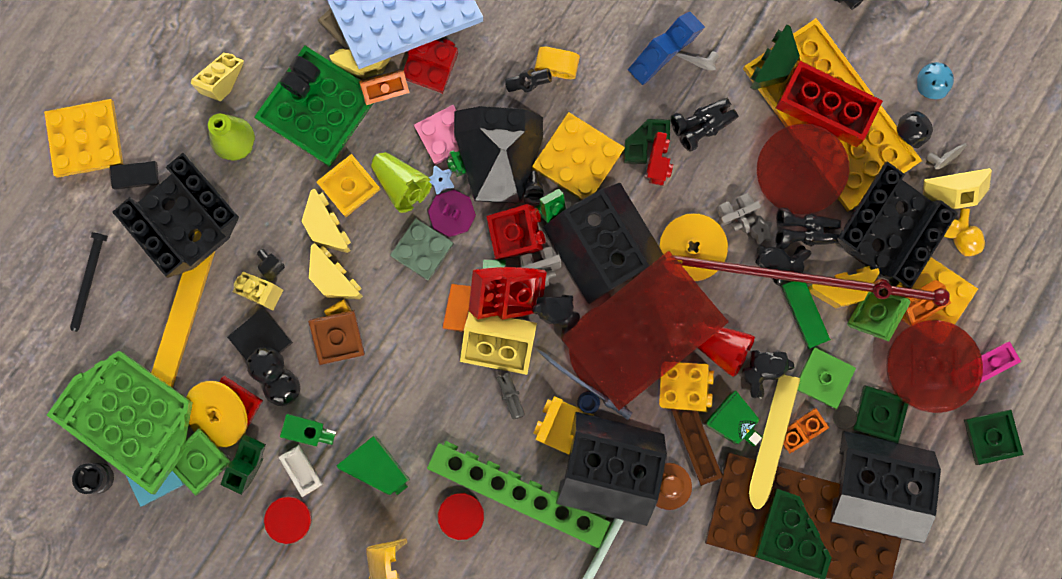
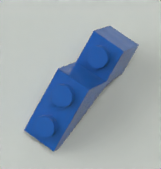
[627,12,705,85]

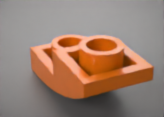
[783,408,829,454]

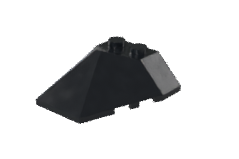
[454,106,543,204]

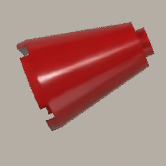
[688,322,755,377]

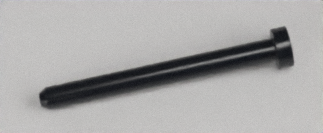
[70,232,108,332]

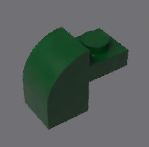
[220,435,266,495]

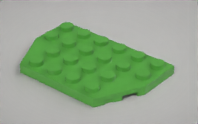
[47,351,193,495]

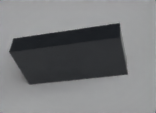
[110,161,159,190]

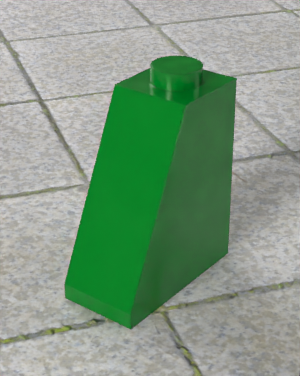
[336,436,410,496]

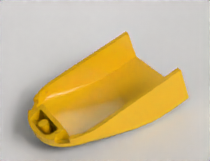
[366,538,407,579]

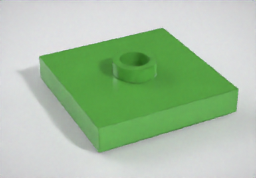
[847,289,911,342]
[797,347,856,409]
[172,429,231,496]

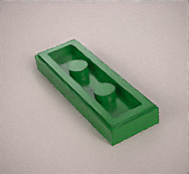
[781,281,831,349]

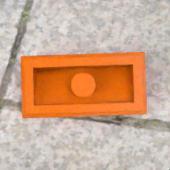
[359,70,410,105]
[904,280,951,326]
[443,284,471,333]

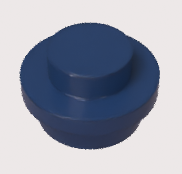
[577,391,600,414]

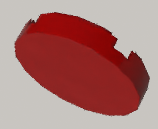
[438,493,484,540]
[264,496,312,544]

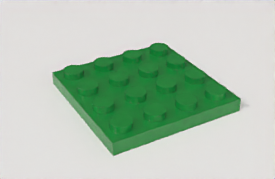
[254,45,374,167]

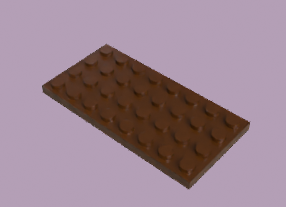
[705,453,901,579]

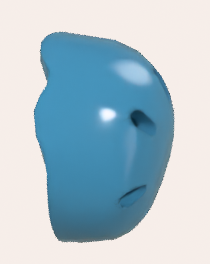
[917,62,954,99]

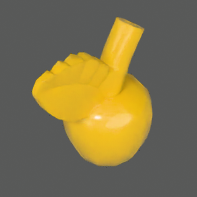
[944,208,985,257]

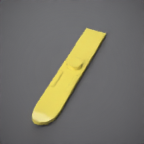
[749,375,800,509]

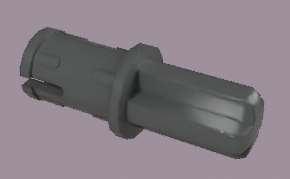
[496,373,525,419]

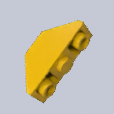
[808,266,880,308]

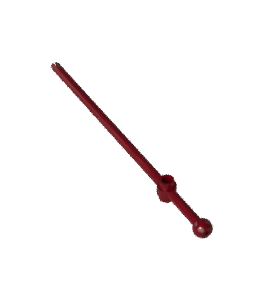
[670,255,950,306]

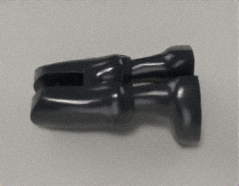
[670,97,739,152]
[775,207,841,250]

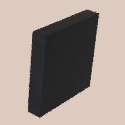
[227,307,293,361]

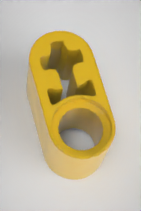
[534,47,580,80]

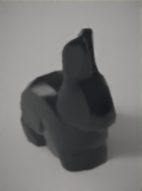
[755,245,812,286]
[532,295,580,343]
[742,350,795,399]

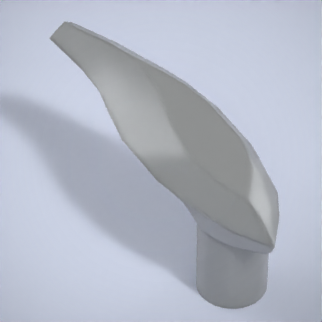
[676,51,719,70]
[926,143,967,169]

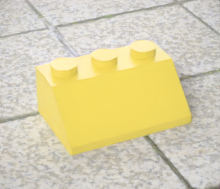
[460,312,537,375]

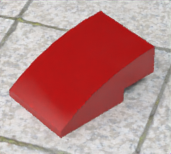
[468,267,547,320]

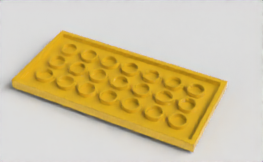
[743,18,922,212]

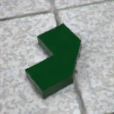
[624,119,670,164]

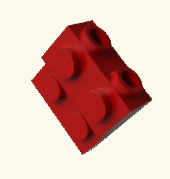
[403,39,458,94]
[645,132,673,186]
[486,204,546,260]

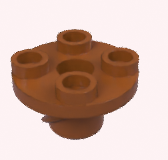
[656,463,692,510]

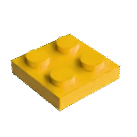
[317,154,381,217]

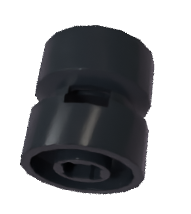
[279,56,321,99]
[72,463,114,494]

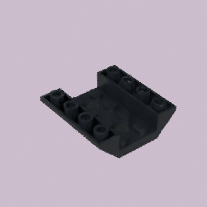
[112,153,239,278]
[837,161,958,288]
[543,183,667,305]
[556,412,667,526]
[830,431,941,543]

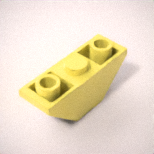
[329,49,391,80]
[191,52,244,101]
[923,168,992,209]
[302,189,351,253]
[309,243,363,299]
[232,272,283,310]

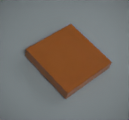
[308,310,365,365]

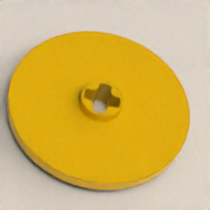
[659,213,728,281]
[186,381,247,447]

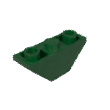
[750,24,800,90]

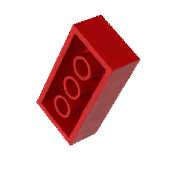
[775,61,883,148]

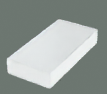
[278,445,323,497]

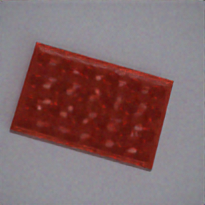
[561,251,729,411]

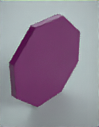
[428,190,476,237]

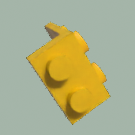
[659,362,714,413]
[533,396,594,455]

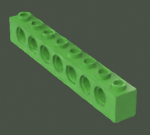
[427,441,610,548]

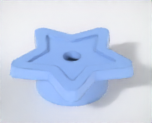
[429,166,454,195]

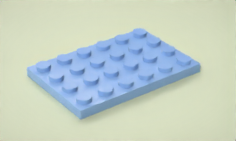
[327,0,483,69]

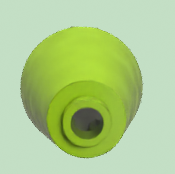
[208,113,255,161]
[371,152,432,213]

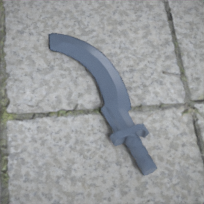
[535,348,633,420]

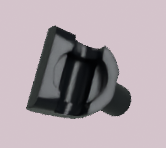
[524,171,544,203]
[257,249,285,281]

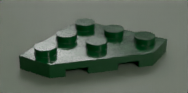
[755,488,832,579]

